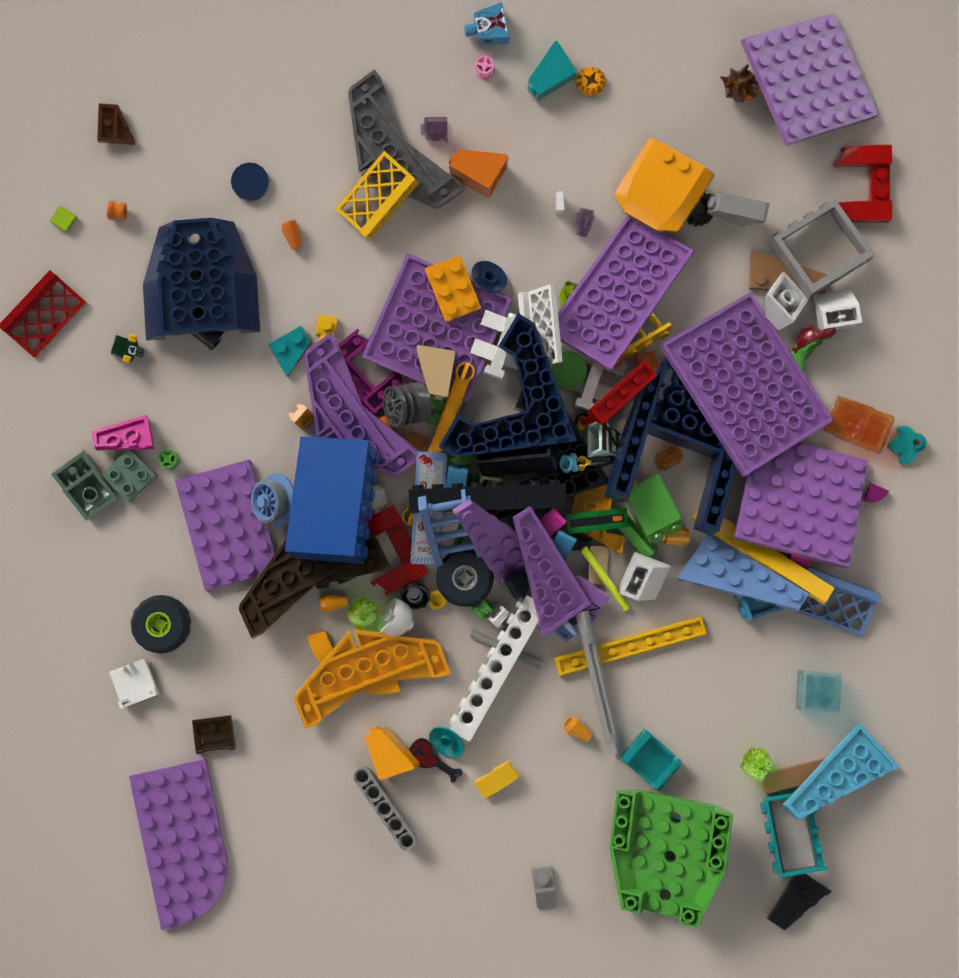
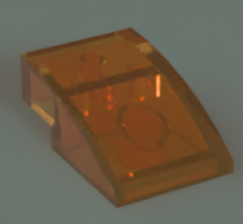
[824,396,895,455]

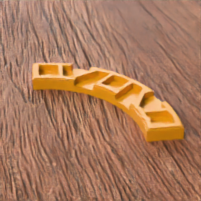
[307,631,401,694]

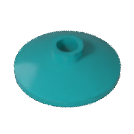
[429,726,465,758]

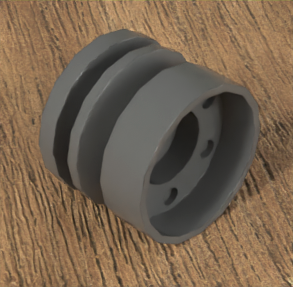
[383,382,431,427]

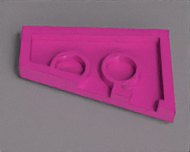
[92,415,155,451]

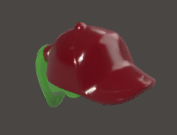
[790,325,836,373]

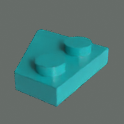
[268,326,311,377]

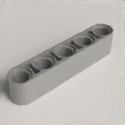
[354,766,417,851]

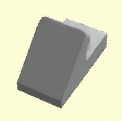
[532,866,556,908]

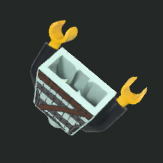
[576,416,622,471]

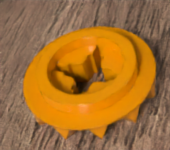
[576,66,606,96]

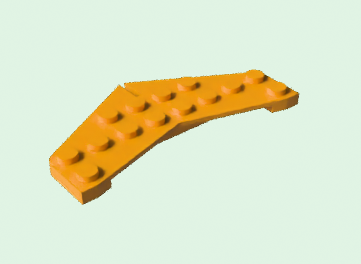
[294,629,451,729]

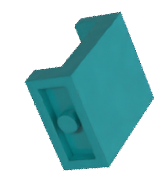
[619,728,681,790]

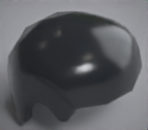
[401,581,431,611]

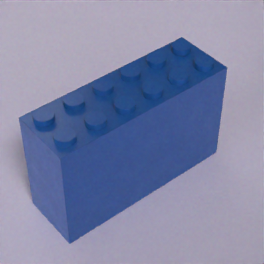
[285,437,379,564]

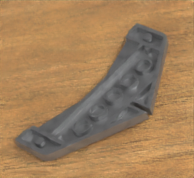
[348,69,465,208]

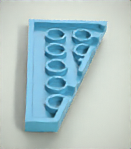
[783,724,899,820]

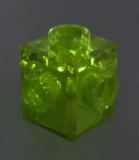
[347,596,378,630]
[740,747,773,781]

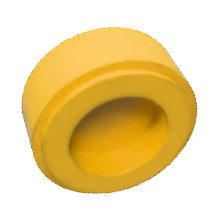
[428,591,447,610]

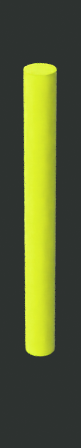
[580,546,630,611]

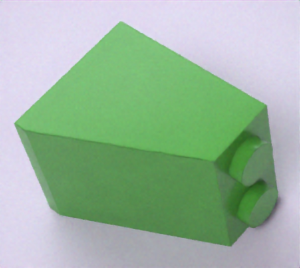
[626,473,683,543]

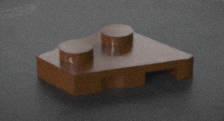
[97,103,135,145]

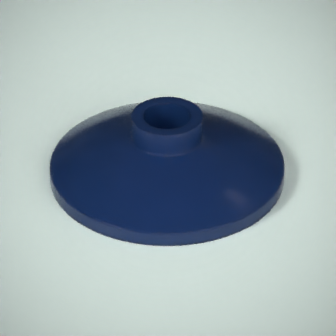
[471,261,507,293]

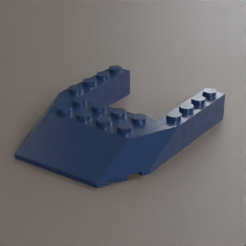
[604,359,736,536]

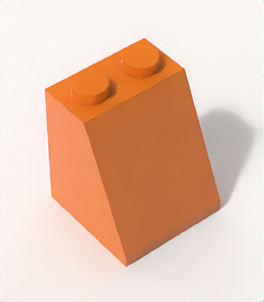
[448,149,509,198]

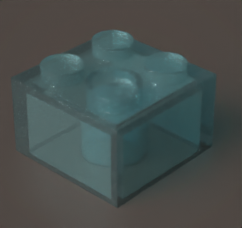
[796,670,842,713]

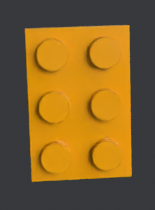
[425,255,481,323]

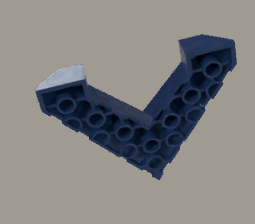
[439,313,577,457]

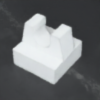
[486,602,510,630]

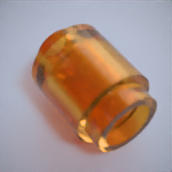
[654,445,684,472]

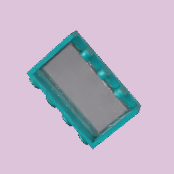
[760,793,827,878]

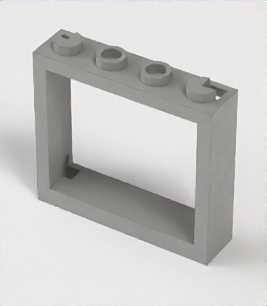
[769,199,875,299]

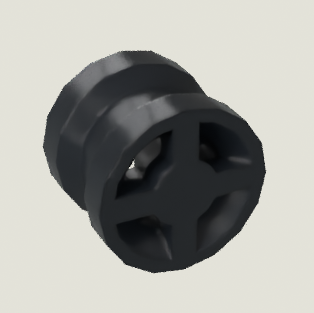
[571,533,592,552]

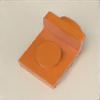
[635,350,659,371]

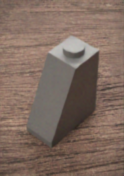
[707,192,770,227]

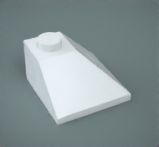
[765,272,809,330]

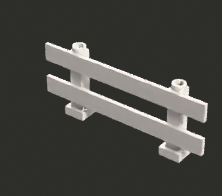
[470,310,628,412]

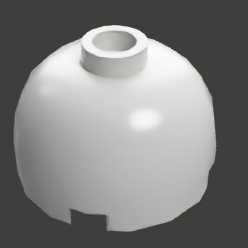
[378,598,414,637]

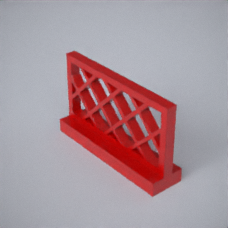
[0,270,86,358]
[580,360,657,426]

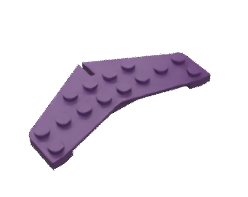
[304,332,418,476]

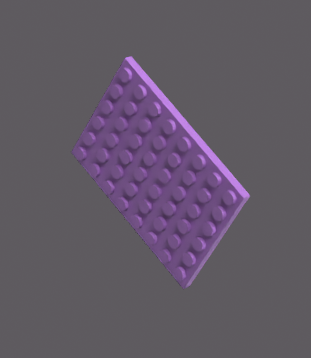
[659,292,834,477]

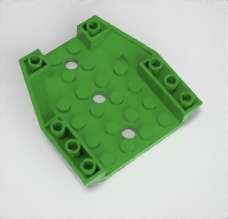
[609,790,734,928]

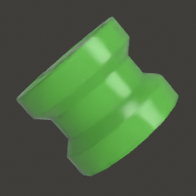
[158,449,180,470]
[471,598,494,620]

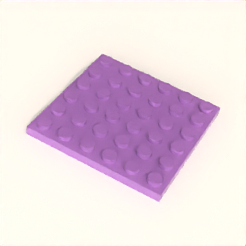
[740,13,879,146]
[362,253,512,403]
[733,442,868,569]

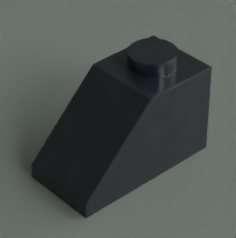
[504,570,530,599]

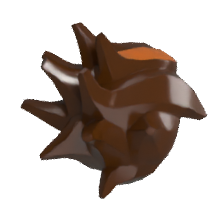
[720,64,760,103]

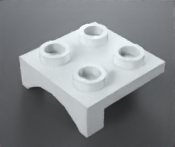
[109,658,160,709]

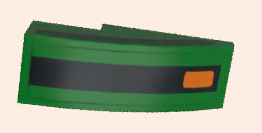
[566,508,629,534]

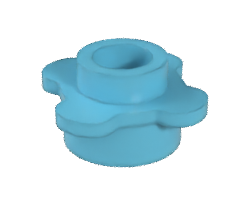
[559,453,579,473]

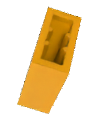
[364,725,420,780]

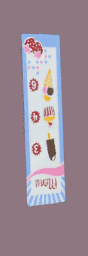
[410,451,447,564]

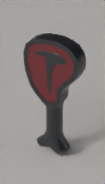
[409,738,463,783]

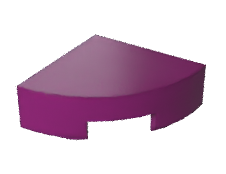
[863,483,889,502]

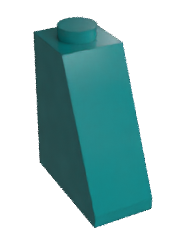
[527,40,577,101]

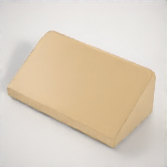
[588,545,608,585]

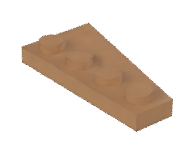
[749,250,827,294]

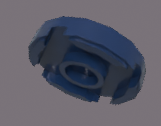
[231,162,269,201]

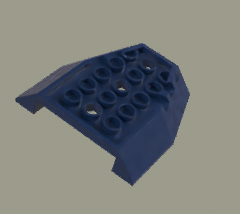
[143,217,261,341]

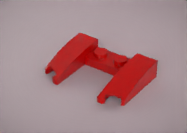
[833,145,892,223]
[368,505,429,595]

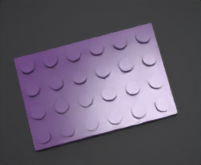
[175,459,275,591]

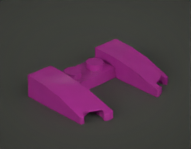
[339,329,409,415]

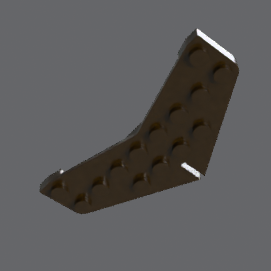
[239,535,391,639]

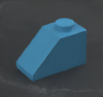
[552,531,577,561]

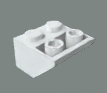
[813,289,863,331]
[620,552,671,601]

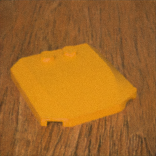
[614,138,715,233]

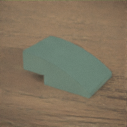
[51,450,118,521]

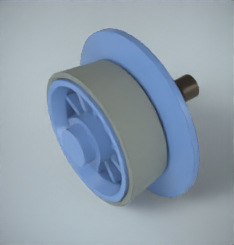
[251,473,293,527]

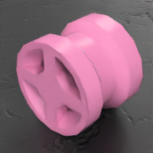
[476,56,494,79]

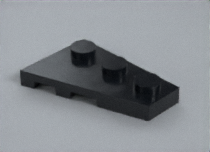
[767,874,832,930]

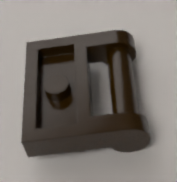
[192,715,236,755]

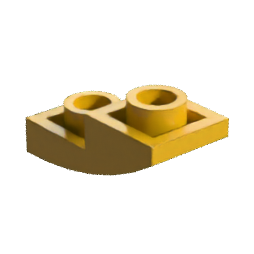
[474,760,519,799]

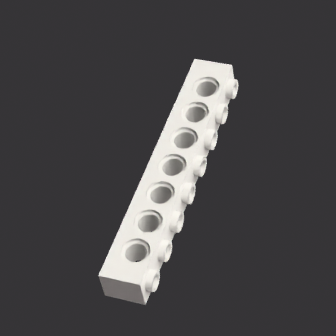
[448,594,538,742]

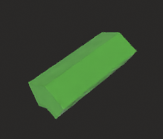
[617,515,658,557]

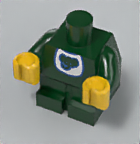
[111,333,145,364]

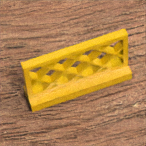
[336,151,420,240]

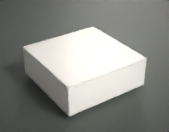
[555,191,565,215]

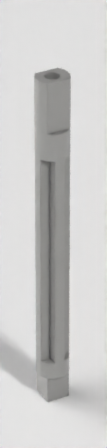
[576,609,621,754]

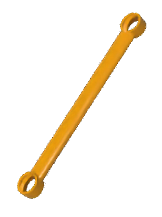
[402,362,475,526]

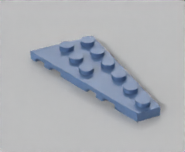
[677,534,809,611]

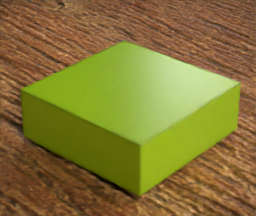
[50,206,77,232]

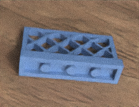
[793,566,881,636]

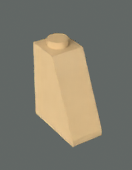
[417,345,455,401]

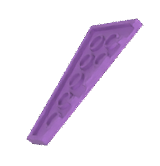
[452,499,525,586]
[513,507,591,637]

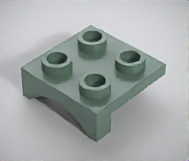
[102,450,158,503]

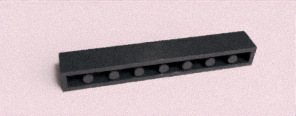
[408,479,566,513]

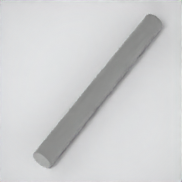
[470,630,543,669]

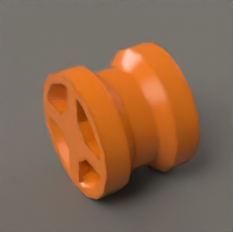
[107,201,127,222]

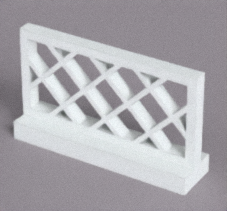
[518,284,563,365]

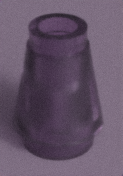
[577,208,595,237]

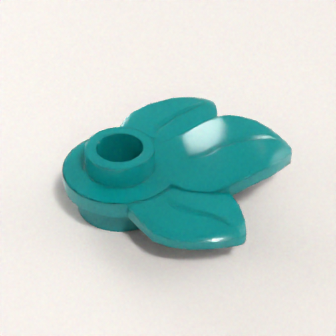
[887,426,927,464]

